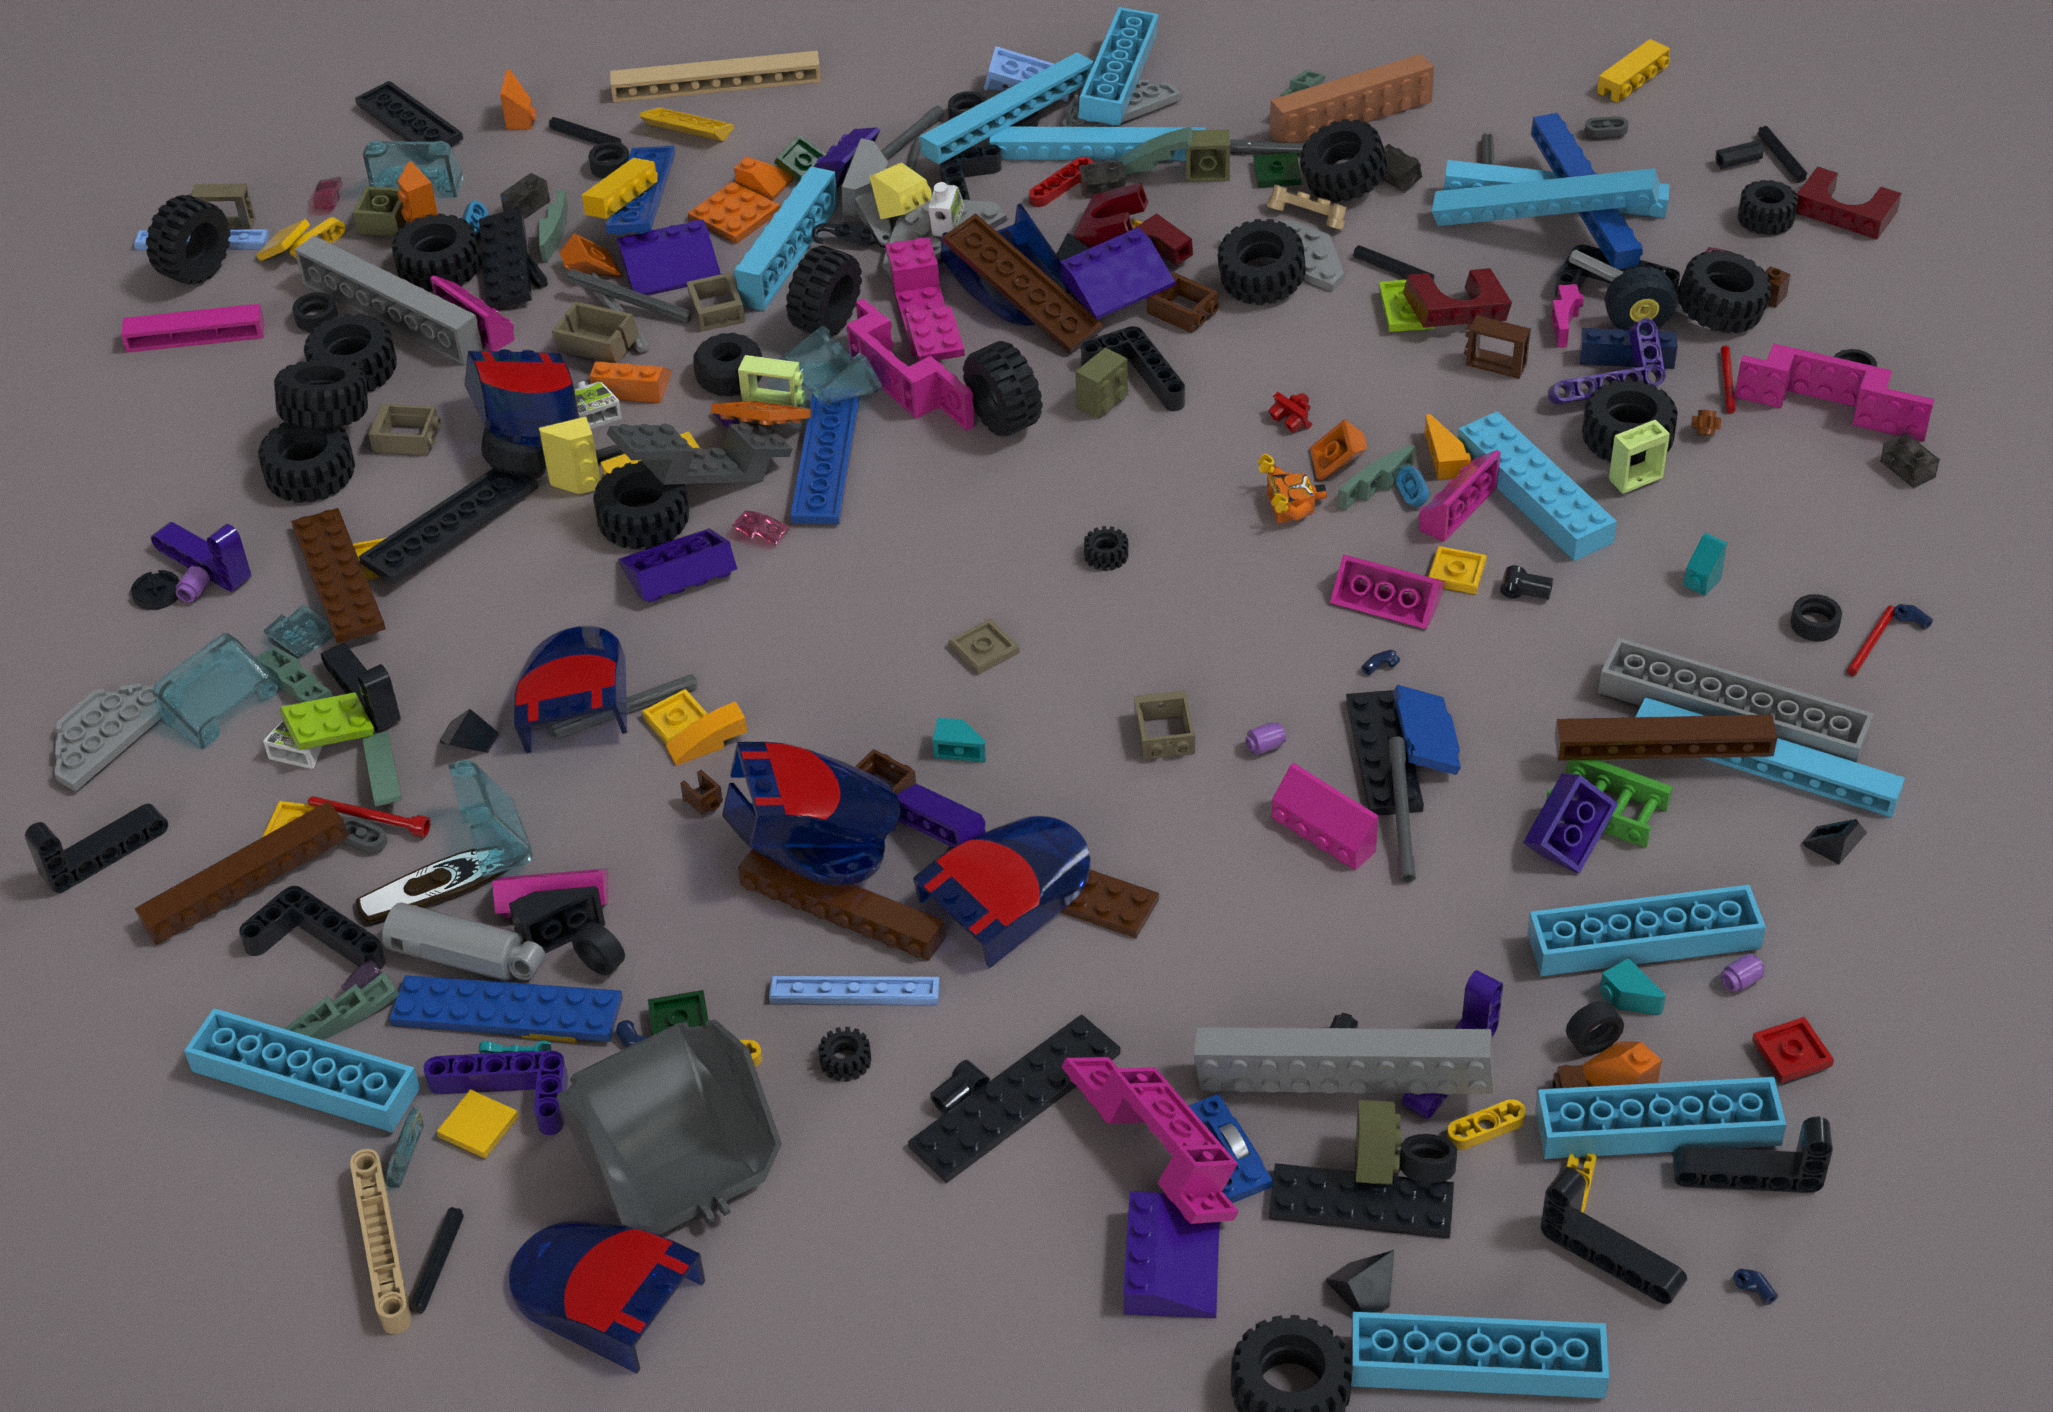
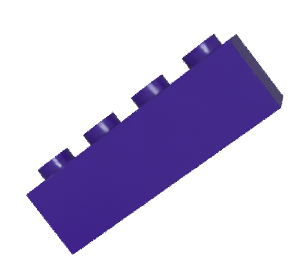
[891,783,987,848]

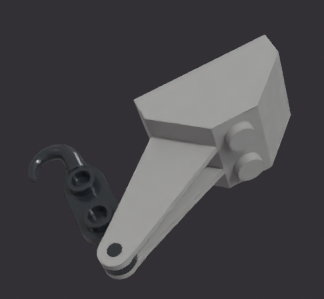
[811,138,892,251]

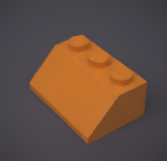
[397,161,438,223]
[589,362,672,403]

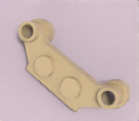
[1266,185,1347,230]

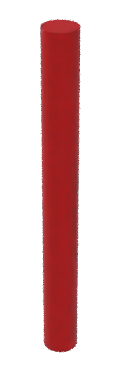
[1720,346,1736,414]
[1847,605,1895,676]

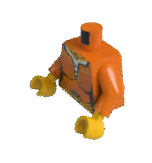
[1258,454,1327,523]

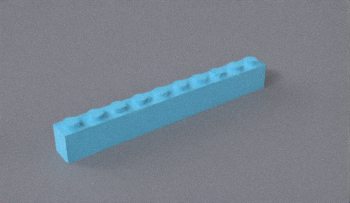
[920,52,1095,164]
[990,127,1206,160]
[1444,160,1669,218]
[1432,168,1660,226]
[1636,697,1905,818]

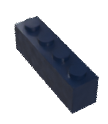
[1579,328,1678,369]

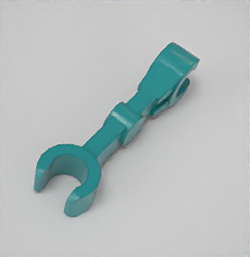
[479,1041,552,1054]

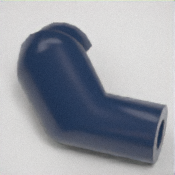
[1894,604,1933,629]
[1361,649,1400,675]
[616,1020,649,1048]
[1733,1269,1778,1304]

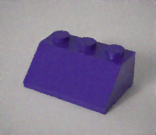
[814,127,880,189]
[1523,773,1618,873]

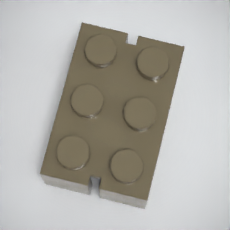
[552,301,639,363]

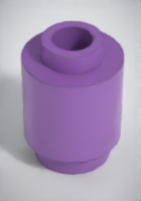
[175,567,210,603]
[1245,722,1286,755]
[1720,954,1764,992]

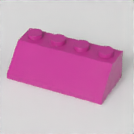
[430,276,515,352]
[1418,450,1501,542]
[1330,554,1445,629]
[1271,763,1378,870]
[492,868,608,918]

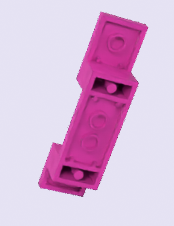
[885,237,965,362]
[846,298,975,431]
[1734,343,1935,442]
[1062,1057,1239,1224]

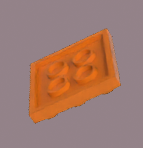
[688,181,780,244]
[711,401,811,425]

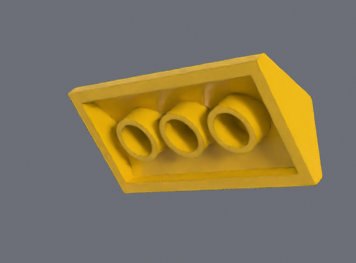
[639,107,734,141]

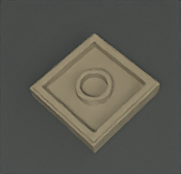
[948,619,1020,675]

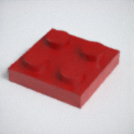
[1752,1017,1834,1083]

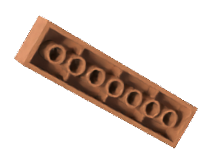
[1270,54,1434,143]

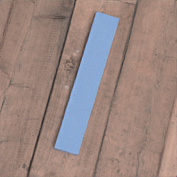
[134,229,269,250]
[769,976,940,1005]

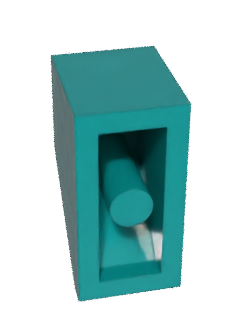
[1683,532,1727,596]
[932,718,986,762]
[1599,958,1666,1015]

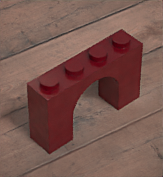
[1796,166,1902,240]
[1073,182,1149,248]
[1134,213,1193,266]
[1403,268,1512,328]

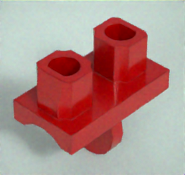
[1268,391,1312,433]

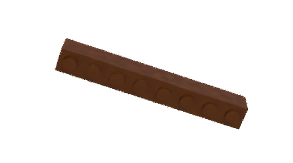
[1555,715,1777,761]
[134,801,349,945]
[738,849,946,961]

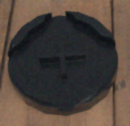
[131,570,180,610]

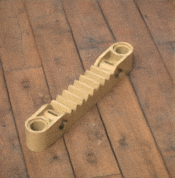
[350,1149,412,1335]

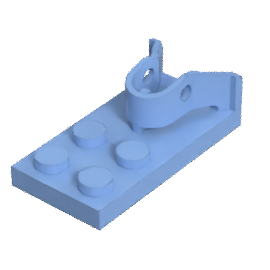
[984,46,1070,102]

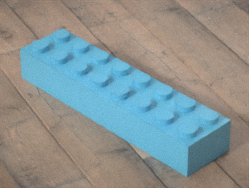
[1078,7,1159,126]
[734,167,838,311]
[1458,411,1617,561]
[1527,885,1766,976]
[184,1008,420,1133]
[1535,1077,1786,1159]
[1351,1312,1609,1399]

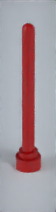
[308,796,431,838]

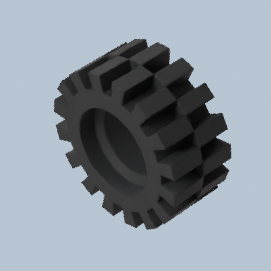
[1084,526,1129,571]
[818,1027,871,1082]

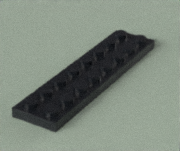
[359,468,538,585]
[908,1014,1121,1183]

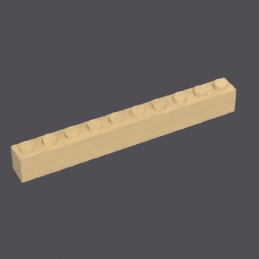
[610,51,821,103]

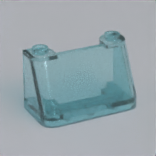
[363,140,463,197]
[779,325,882,404]
[153,633,281,749]
[448,760,533,877]

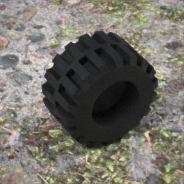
[1738,180,1798,235]

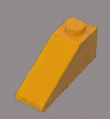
[1424,414,1471,480]

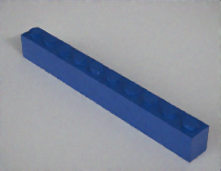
[1531,113,1643,269]

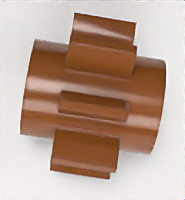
[1691,410,1721,436]

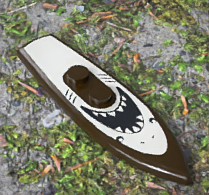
[356,843,530,925]

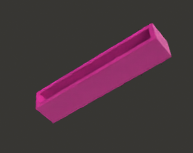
[121,304,265,353]

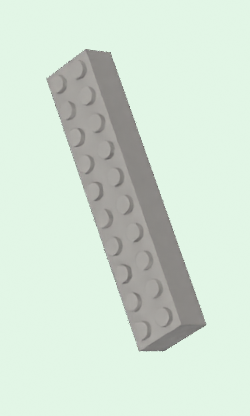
[295,236,483,365]
[1598,638,1874,763]
[1194,1027,1494,1095]

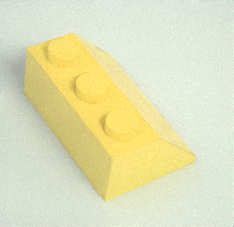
[869,162,932,219]
[539,417,601,494]

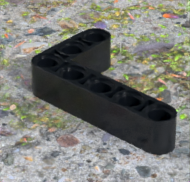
[939,145,1002,200]
[1555,244,1680,298]
[1081,326,1185,411]
[320,642,401,732]
[25,804,168,893]
[239,886,386,972]
[1672,1116,1833,1193]
[1541,1167,1687,1304]

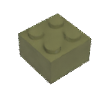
[1186,130,1230,182]
[353,186,406,237]
[1075,348,1128,419]
[1354,1100,1402,1184]

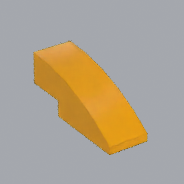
[666,701,747,766]

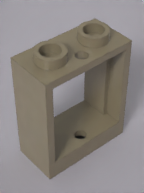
[189,183,256,230]
[687,273,745,332]
[368,404,441,455]
[1134,690,1195,759]

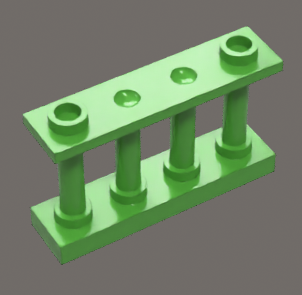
[1546,760,1673,848]

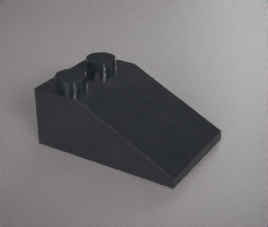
[509,886,605,954]

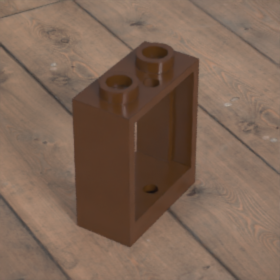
[1147,272,1219,333]
[1464,315,1531,379]
[838,749,916,828]

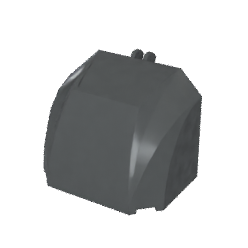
[556,1020,782,1236]

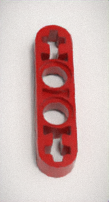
[1029,157,1093,207]

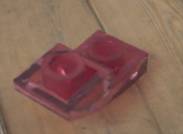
[314,177,343,210]
[732,510,790,546]

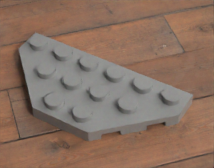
[1062,79,1181,127]
[881,200,1008,280]
[1218,220,1344,292]
[55,679,187,792]

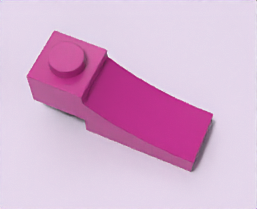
[1551,284,1583,347]

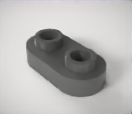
[1584,116,1629,138]
[342,817,387,853]

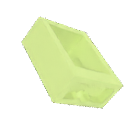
[738,355,805,407]
[1609,420,1670,494]

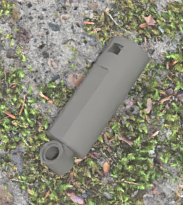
[382,902,546,981]

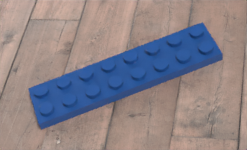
[606,145,675,235]
[790,389,860,524]
[390,975,623,1042]

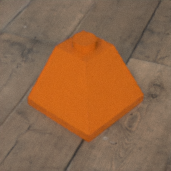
[500,70,537,129]
[734,156,795,201]
[559,233,622,277]
[1310,419,1368,482]
[1583,1041,1662,1087]

